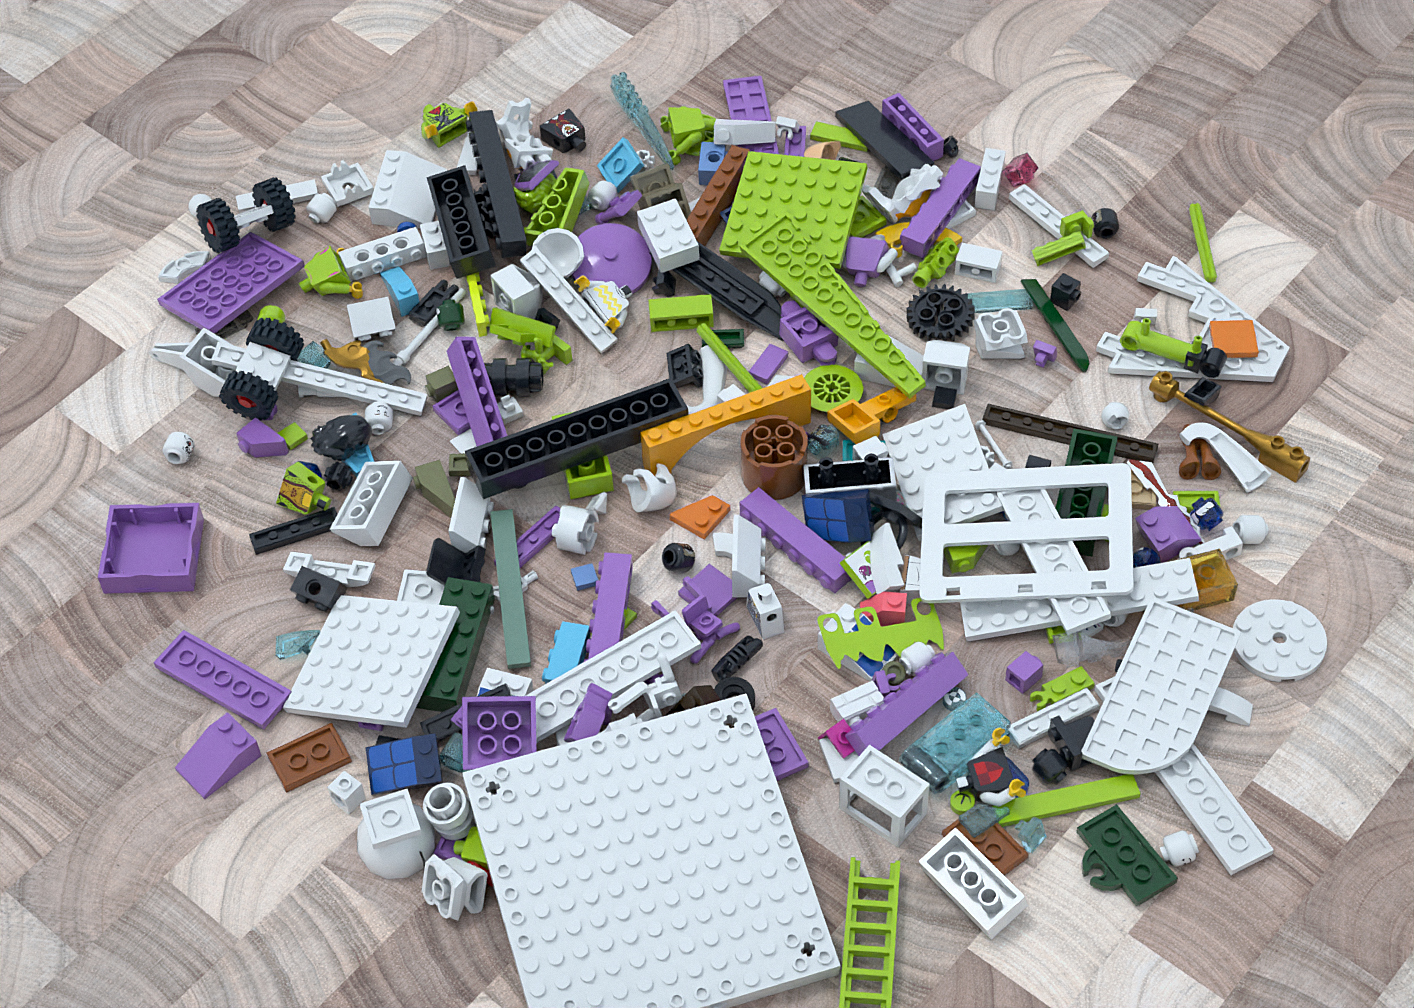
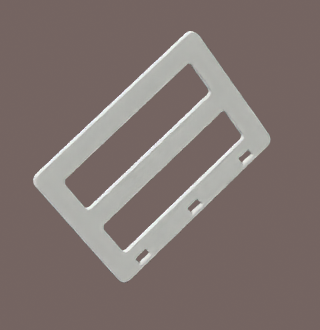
[919,463,1134,603]

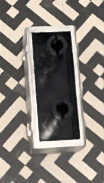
[804,453,897,507]

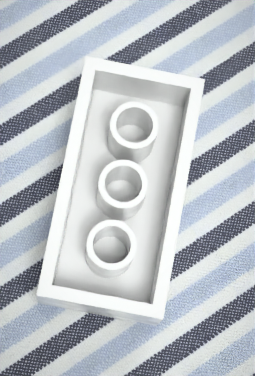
[919,828,1028,940]

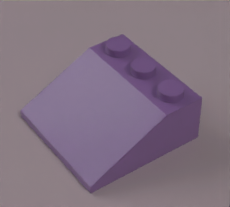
[462,696,537,770]

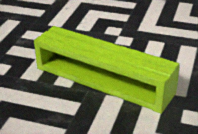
[1031,232,1086,267]

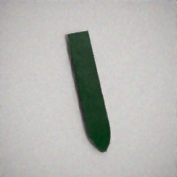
[1020,279,1089,372]

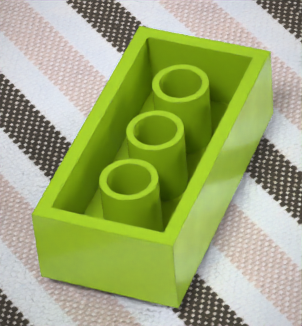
[551,411,614,499]

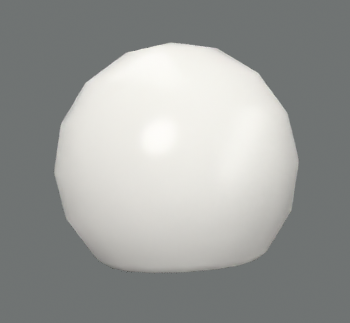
[532,228,584,279]

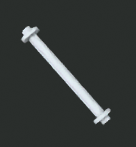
[975,420,1013,469]

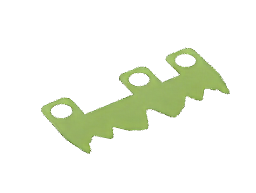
[817,598,944,669]

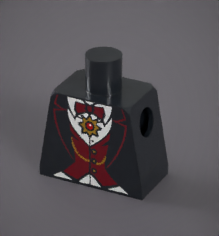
[539,108,586,153]

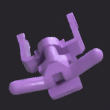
[651,576,740,664]

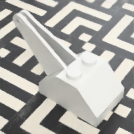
[150,328,236,397]

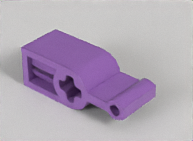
[563,683,613,743]

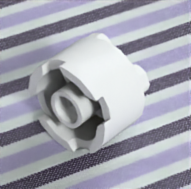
[552,505,599,555]

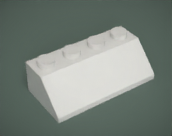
[330,461,413,546]

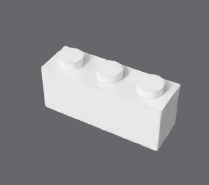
[975,148,1006,211]

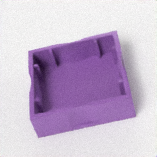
[98,503,204,594]

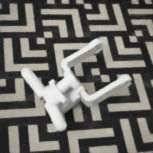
[608,654,682,722]

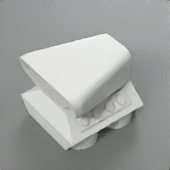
[973,308,1028,359]
[421,854,487,921]

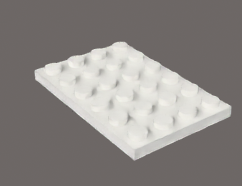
[883,404,1004,541]

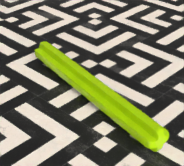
[1189,203,1217,283]
[697,323,762,393]

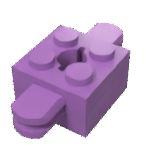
[779,301,838,366]

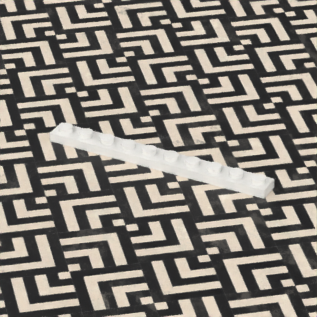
[211,342,427,416]

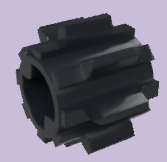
[324,462,353,491]

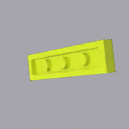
[466,272,490,337]

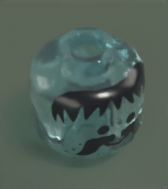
[807,424,839,457]

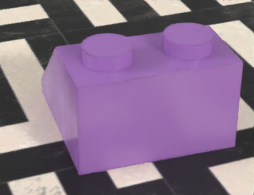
[1135,506,1201,563]

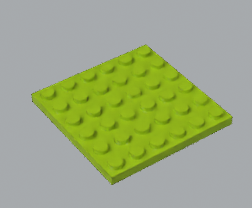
[719,151,868,269]

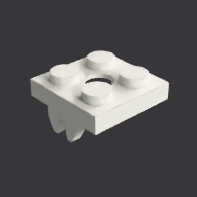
[321,160,374,207]

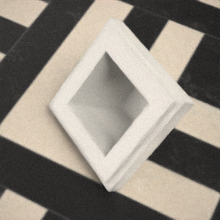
[586,492,607,514]

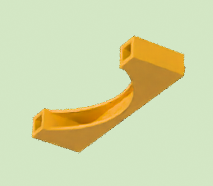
[640,374,811,476]

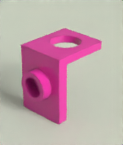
[817,718,855,759]

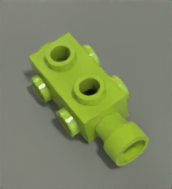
[912,237,960,288]

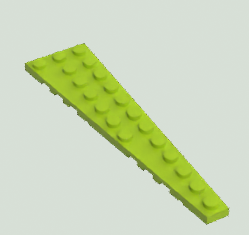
[740,210,926,399]

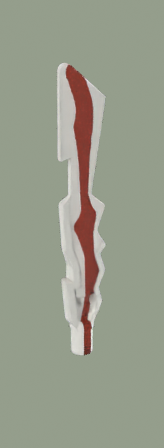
[1127,460,1205,546]

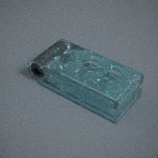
[899,692,1011,794]

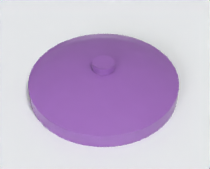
[572,223,652,294]

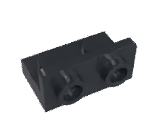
[666,343,704,388]

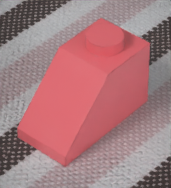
[860,591,907,626]

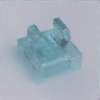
[1015,817,1047,853]

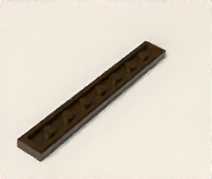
[982,403,1159,464]

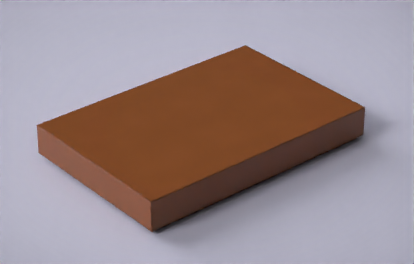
[267,723,352,793]
[942,804,1029,876]

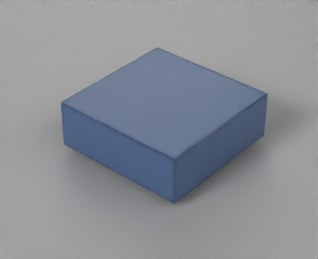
[571,563,598,591]

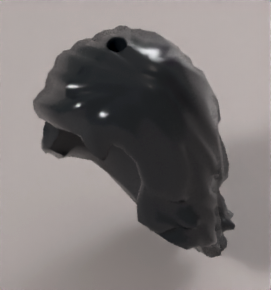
[310,415,372,461]

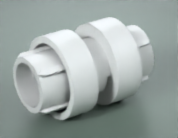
[423,783,476,840]

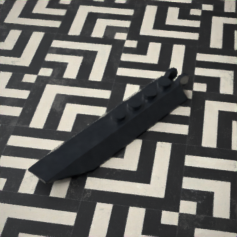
[649,241,784,341]

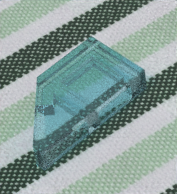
[959,804,1010,838]

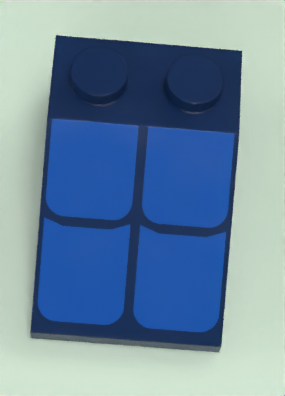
[801,489,875,543]
[365,733,443,795]

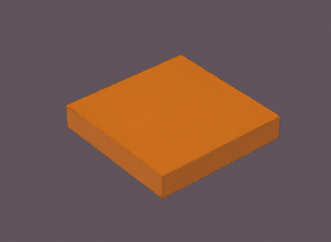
[1209,320,1259,358]

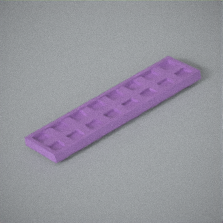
[723,76,779,154]

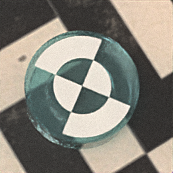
[943,687,967,711]

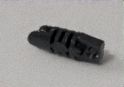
[711,635,763,682]

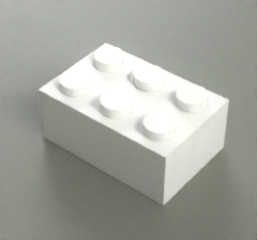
[637,198,700,273]

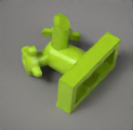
[521,335,573,374]

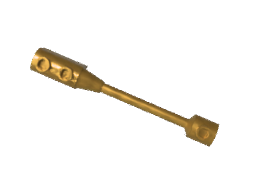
[1149,371,1311,483]

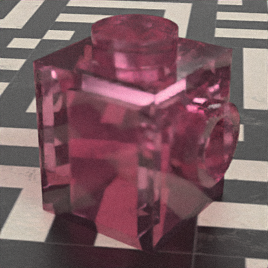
[1002,152,1039,187]

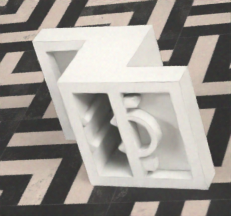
[347,297,396,342]

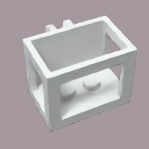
[839,745,929,847]

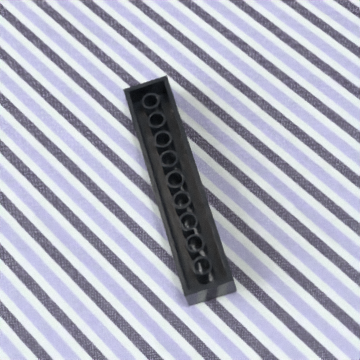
[465,378,689,499]

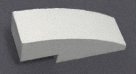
[870,523,904,594]

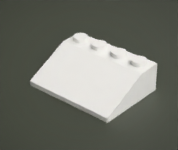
[369,150,447,228]

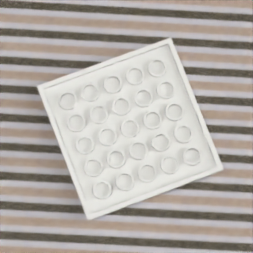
[283,595,460,728]

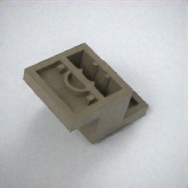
[629,163,691,220]

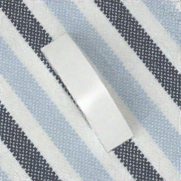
[283,552,376,587]
[1208,687,1253,726]

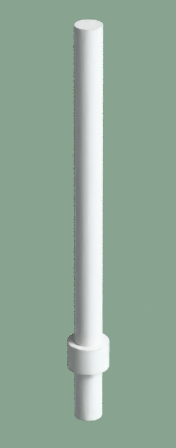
[393,288,466,366]

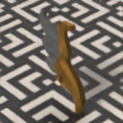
[320,339,411,385]

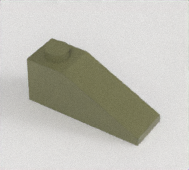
[413,459,455,518]

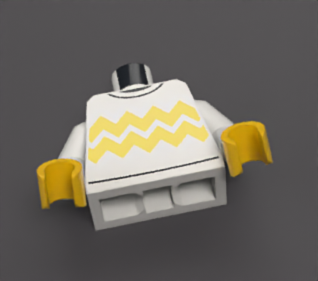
[574,275,632,334]

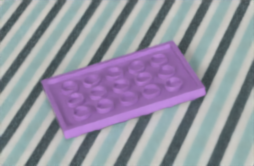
[157,232,305,333]

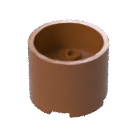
[740,415,808,500]

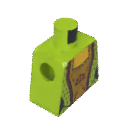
[276,462,332,514]

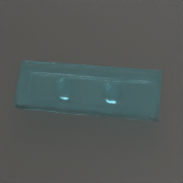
[967,289,1033,313]

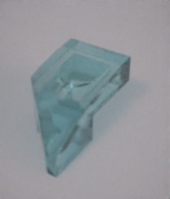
[275,630,321,660]

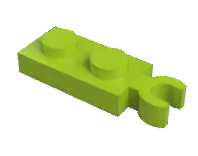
[1030,666,1095,711]

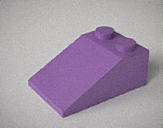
[175,712,262,799]

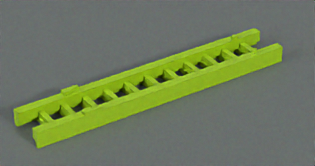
[839,857,901,1008]

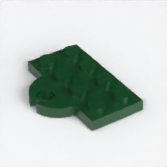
[1076,804,1178,906]

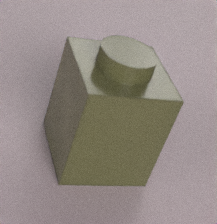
[425,366,458,403]

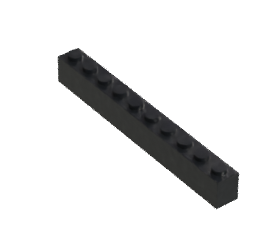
[466,110,527,258]

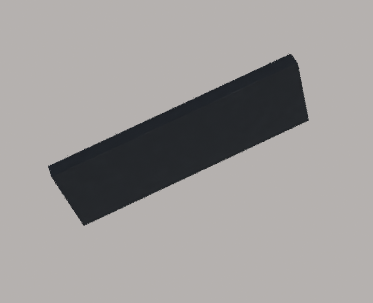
[835,101,935,180]

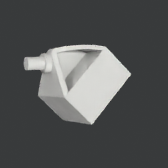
[491,264,543,319]
[922,340,970,395]

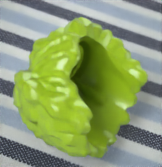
[513,173,557,213]

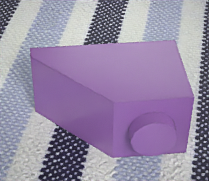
[236,417,289,457]

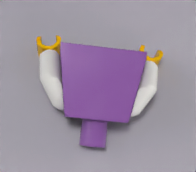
[842,236,903,287]

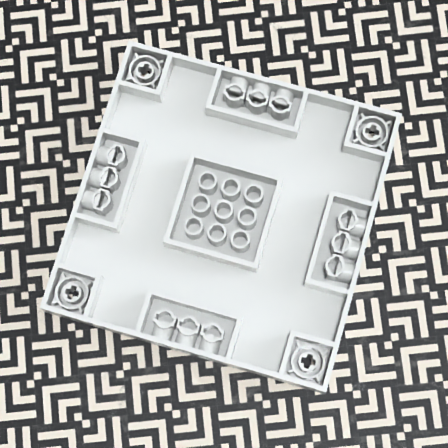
[462,694,841,1008]

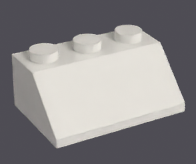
[449,477,494,553]
[732,515,766,597]

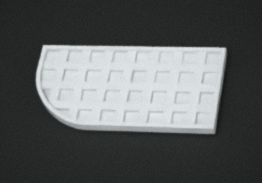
[1081,597,1241,774]

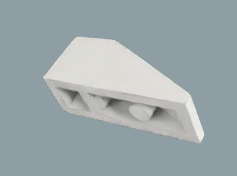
[714,119,776,145]

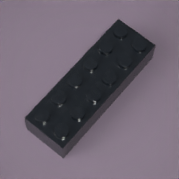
[426,165,496,279]

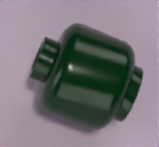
[436,299,465,331]

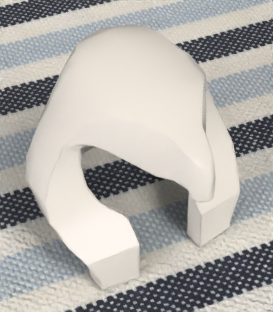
[622,464,677,512]

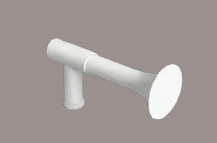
[870,235,917,287]

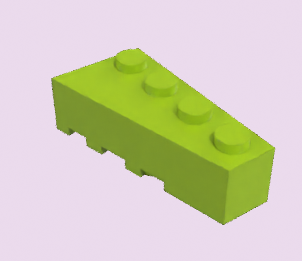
[524,167,590,246]

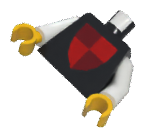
[956,728,1026,807]

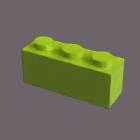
[648,294,714,332]

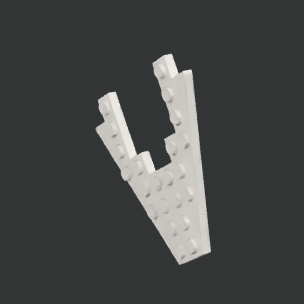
[1096,256,1290,382]

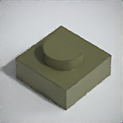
[449,453,471,477]

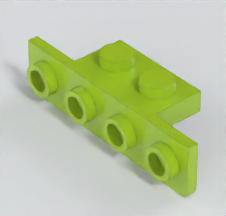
[489,307,556,347]

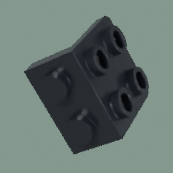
[426,538,486,586]
[1048,716,1095,772]

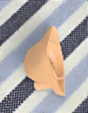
[804,141,841,160]

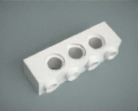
[338,227,426,282]

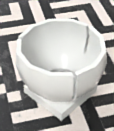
[357,789,435,879]

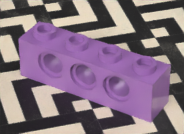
[882,93,944,161]

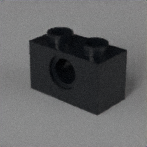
[290,566,348,613]

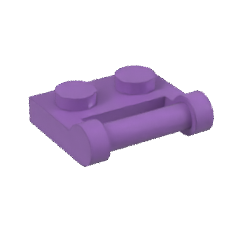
[595,190,642,225]

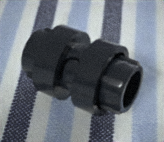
[484,358,544,397]

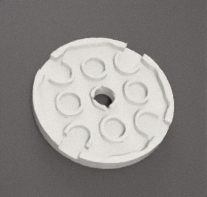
[1233,599,1327,682]

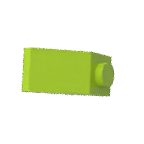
[944,545,988,574]

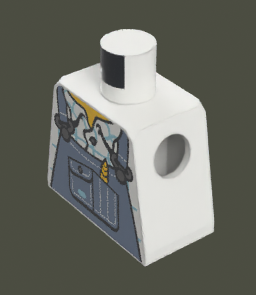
[746,583,784,640]

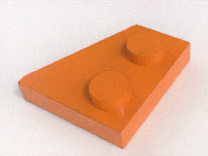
[669,495,731,540]

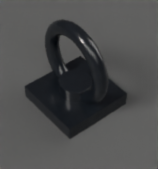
[860,492,922,550]

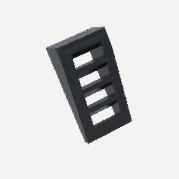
[1184,377,1222,406]

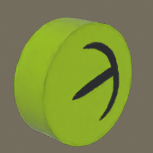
[950,791,975,815]

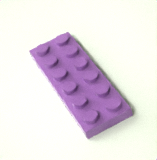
[153,630,292,730]

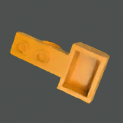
[827,387,916,444]

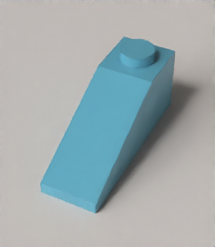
[380,266,419,317]

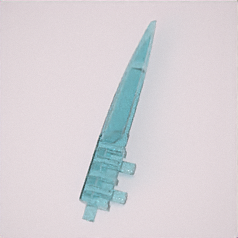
[610,72,674,170]

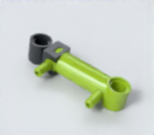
[1120,318,1227,378]

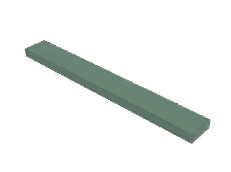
[490,509,531,669]

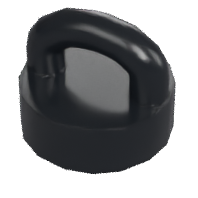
[943,135,959,157]

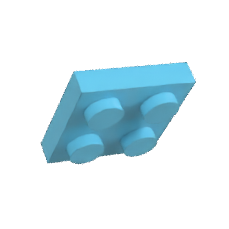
[597,137,645,194]

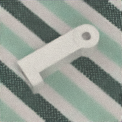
[1179,526,1243,572]

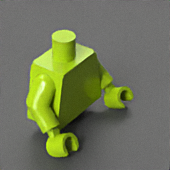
[660,106,715,165]

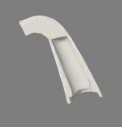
[687,345,728,414]
[1180,423,1272,493]

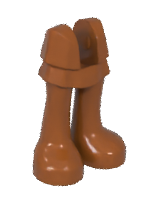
[1179,424,1221,480]

